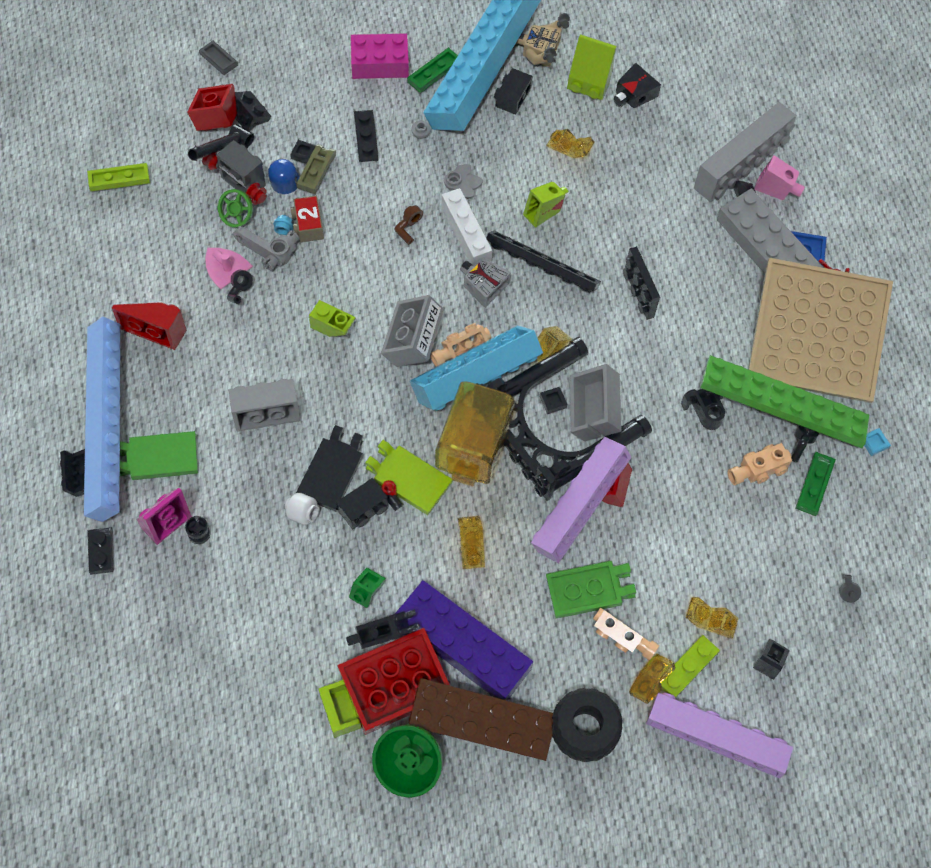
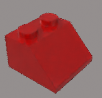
[187,84,237,131]

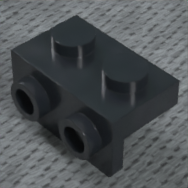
[235,91,271,131]
[60,449,85,497]

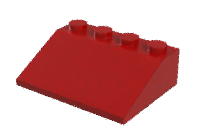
[337,628,450,735]

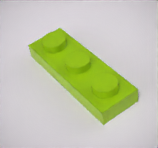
[87,163,150,192]
[657,635,720,698]

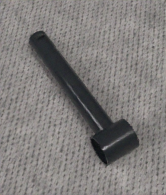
[188,124,254,161]

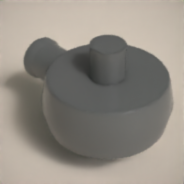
[839,575,861,603]

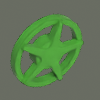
[218,189,253,227]

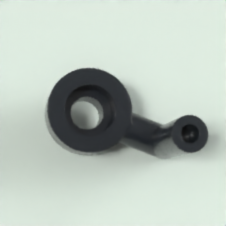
[227,269,253,304]
[791,425,819,463]

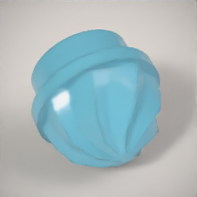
[273,215,293,235]

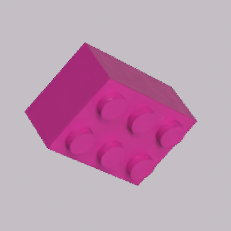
[351,33,409,79]

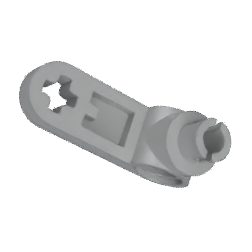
[233,226,300,271]

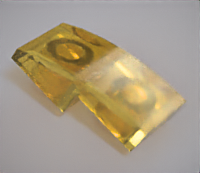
[629,653,676,704]

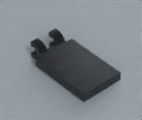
[296,425,364,512]

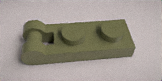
[296,144,336,194]

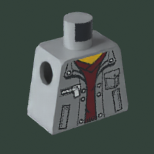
[460,259,511,308]

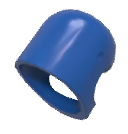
[268,159,300,194]

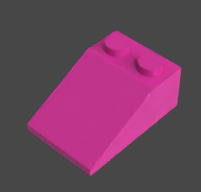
[137,488,192,545]

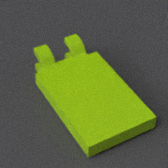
[365,440,453,515]

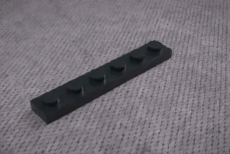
[486,230,601,292]

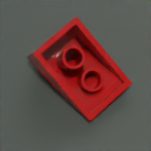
[112,302,187,350]

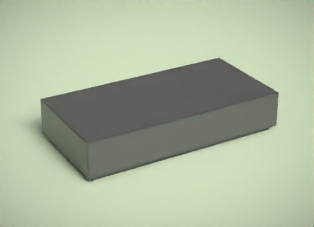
[199,40,238,75]

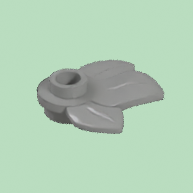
[444,164,483,198]

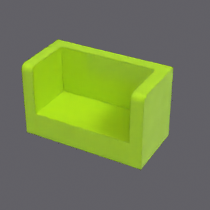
[318,680,361,738]

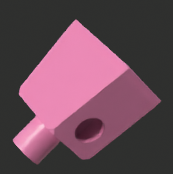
[754,155,805,200]

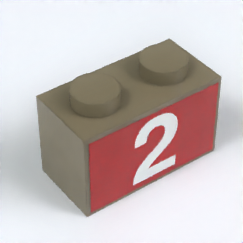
[290,195,324,243]

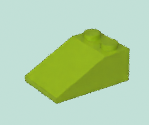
[567,34,617,100]

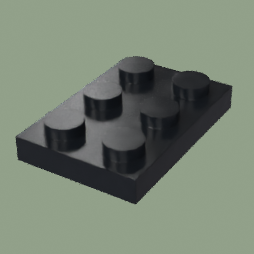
[623,246,660,320]

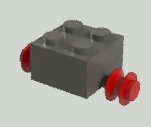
[202,140,267,205]

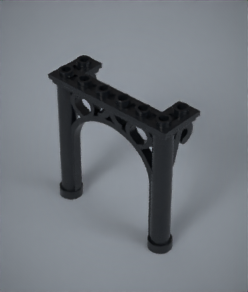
[472,337,652,501]

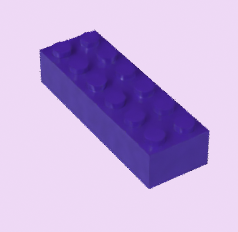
[395,580,534,701]

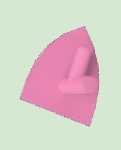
[205,248,253,289]

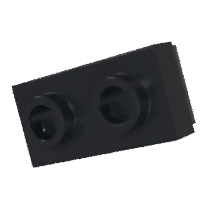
[681,389,725,430]

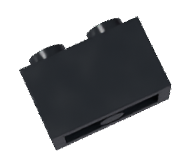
[494,68,533,115]
[336,478,389,530]

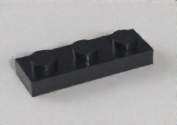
[354,110,378,162]

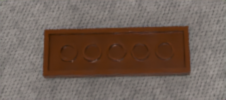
[408,678,553,761]

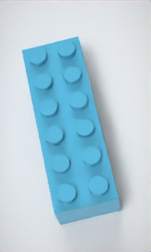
[410,325,543,411]

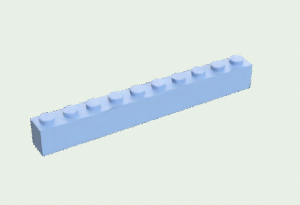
[84,317,120,522]

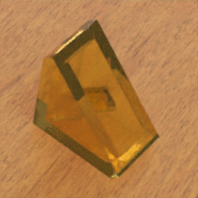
[536,326,572,362]

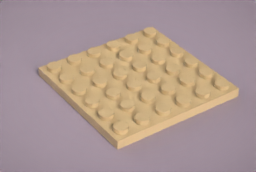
[748,258,893,403]

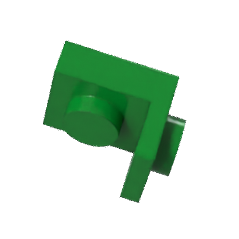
[349,568,386,608]

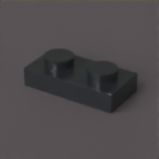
[88,528,113,575]

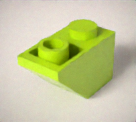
[309,300,356,337]

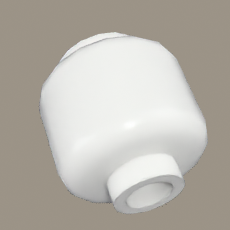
[285,493,319,525]

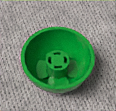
[372,725,443,798]

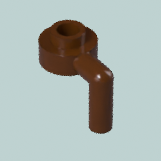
[394,205,423,245]

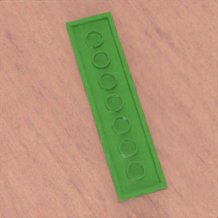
[700,355,869,448]

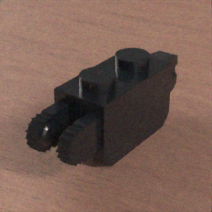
[346,610,421,649]

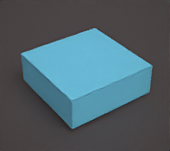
[864,428,891,456]

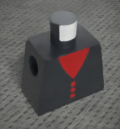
[614,63,661,108]

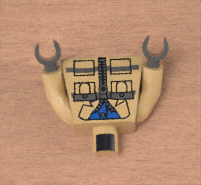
[516,13,570,67]

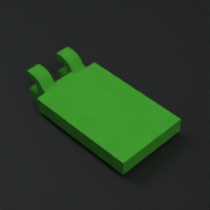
[120,431,198,480]
[546,561,636,619]

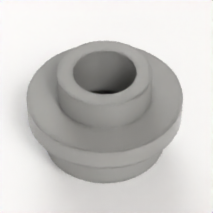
[411,121,431,139]

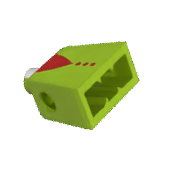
[523,182,569,228]

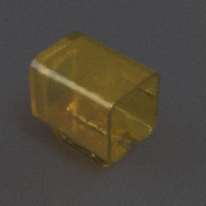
[435,382,515,487]

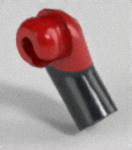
[381,480,403,511]

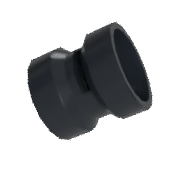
[185,516,211,545]

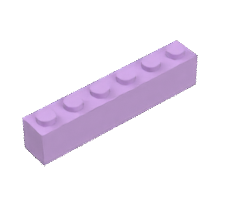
[531,437,631,564]
[646,693,793,779]

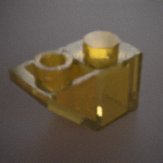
[457,516,485,569]

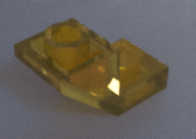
[546,129,595,158]
[685,597,738,639]

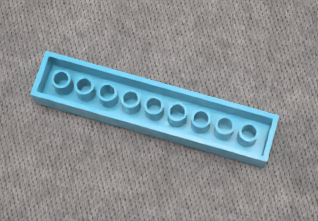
[423,0,541,131]

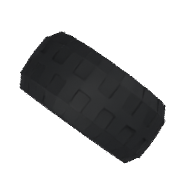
[551,688,623,762]

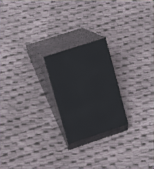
[753,639,790,680]

